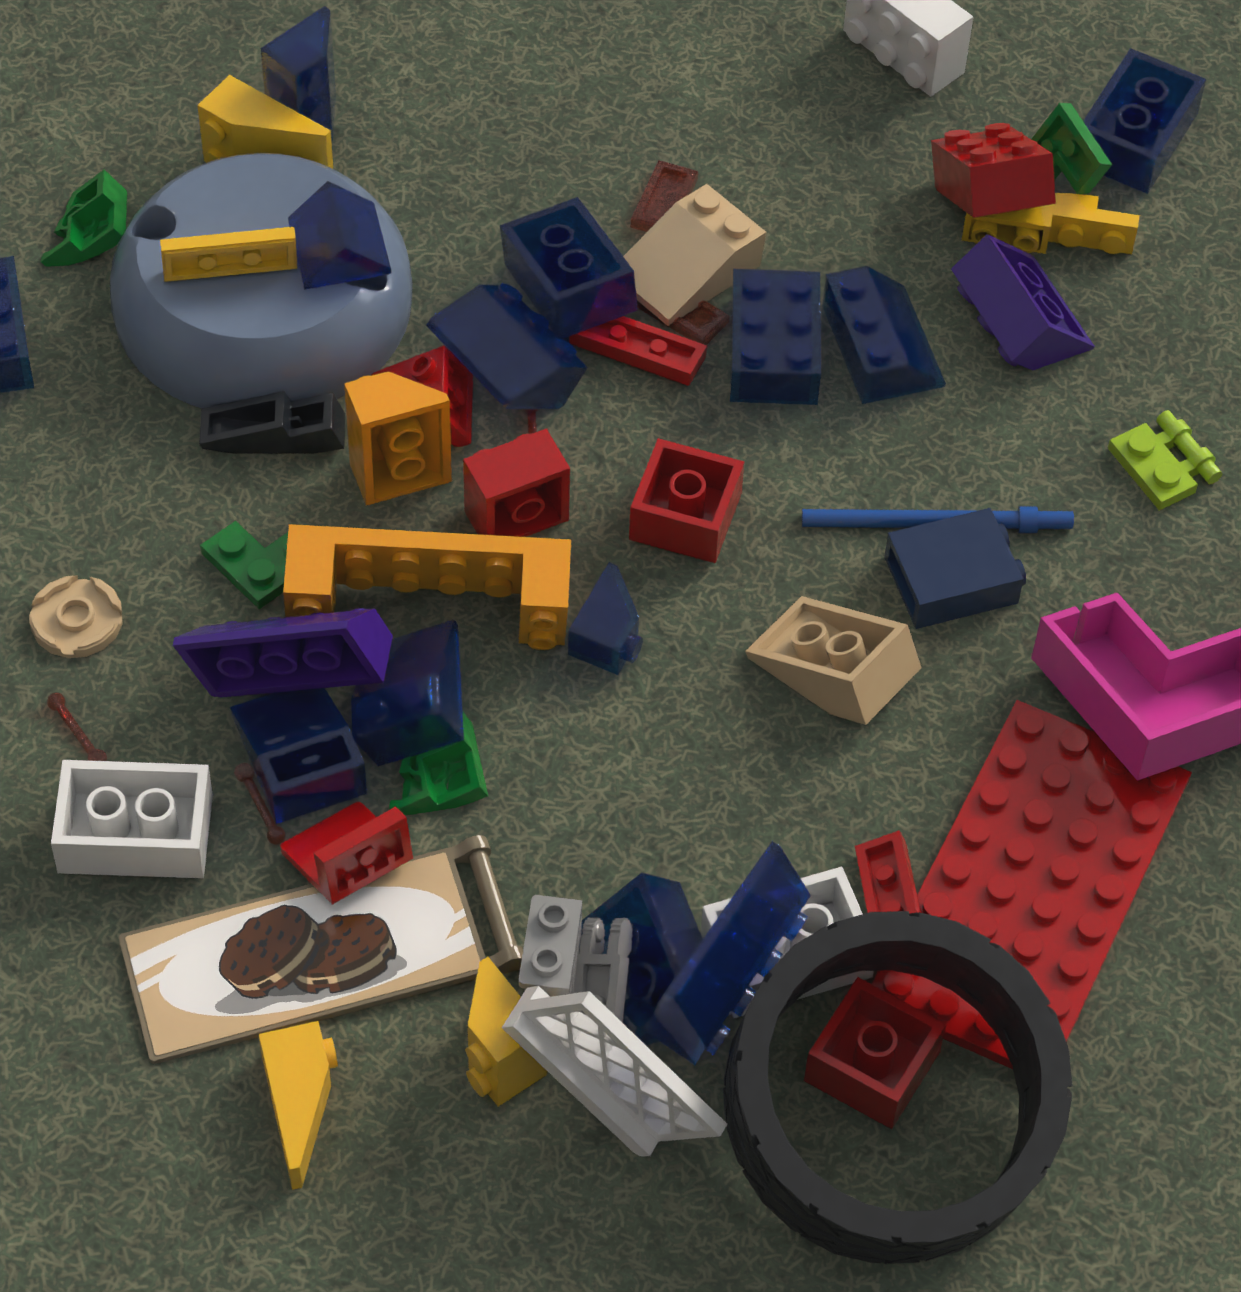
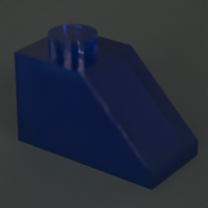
[568,562,643,675]

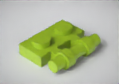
[1108,410,1222,511]

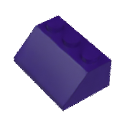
[951,234,1095,371]

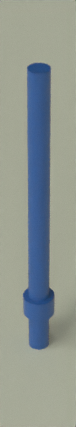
[802,506,1074,533]

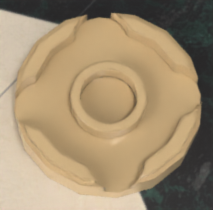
[29,575,123,658]

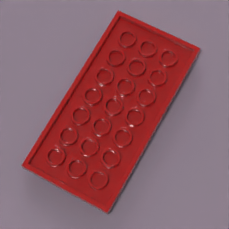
[872,700,1192,1069]

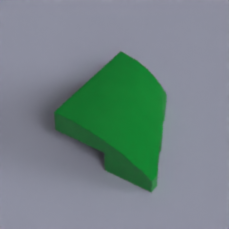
[41,170,127,267]
[389,704,488,816]

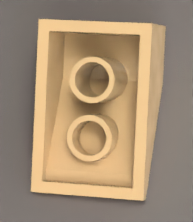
[609,184,766,326]
[745,596,921,725]

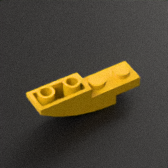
[962,193,1140,255]

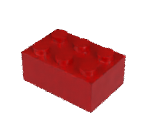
[931,123,1056,218]

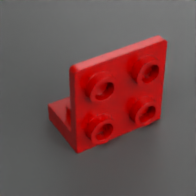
[371,345,473,447]
[280,801,414,905]

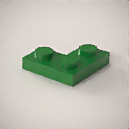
[1031,103,1112,194]
[200,521,301,609]

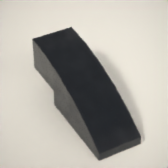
[199,391,346,454]

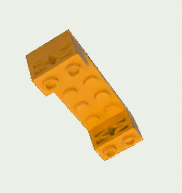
[283,524,571,650]

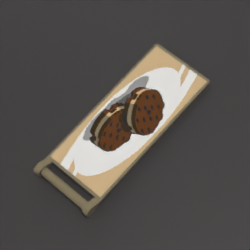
[119,835,523,1064]

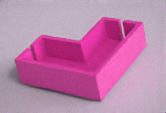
[1031,593,1241,781]

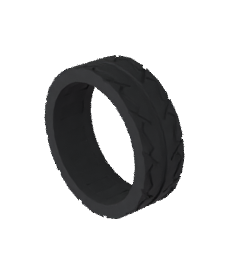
[723,911,1072,1264]

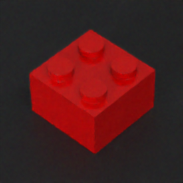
[463,428,570,537]
[629,438,745,563]
[804,977,946,1129]

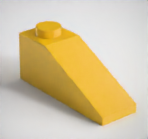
[259,1021,338,1190]

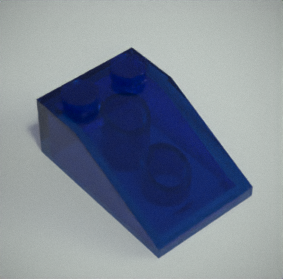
[351,620,464,766]

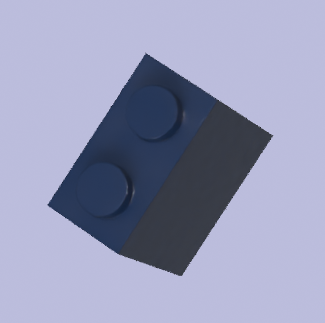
[884,508,1026,629]

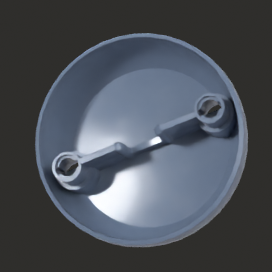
[110,153,413,408]

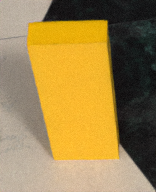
[160,227,297,282]

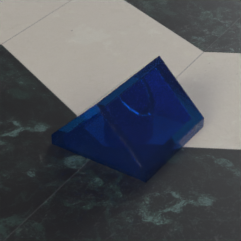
[288,181,391,290]

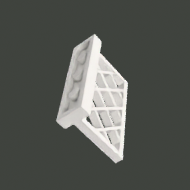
[502,986,727,1157]

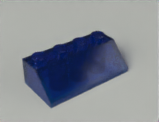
[644,841,811,1065]

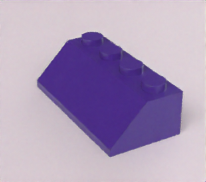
[172,608,393,698]

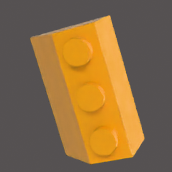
[344,371,452,506]

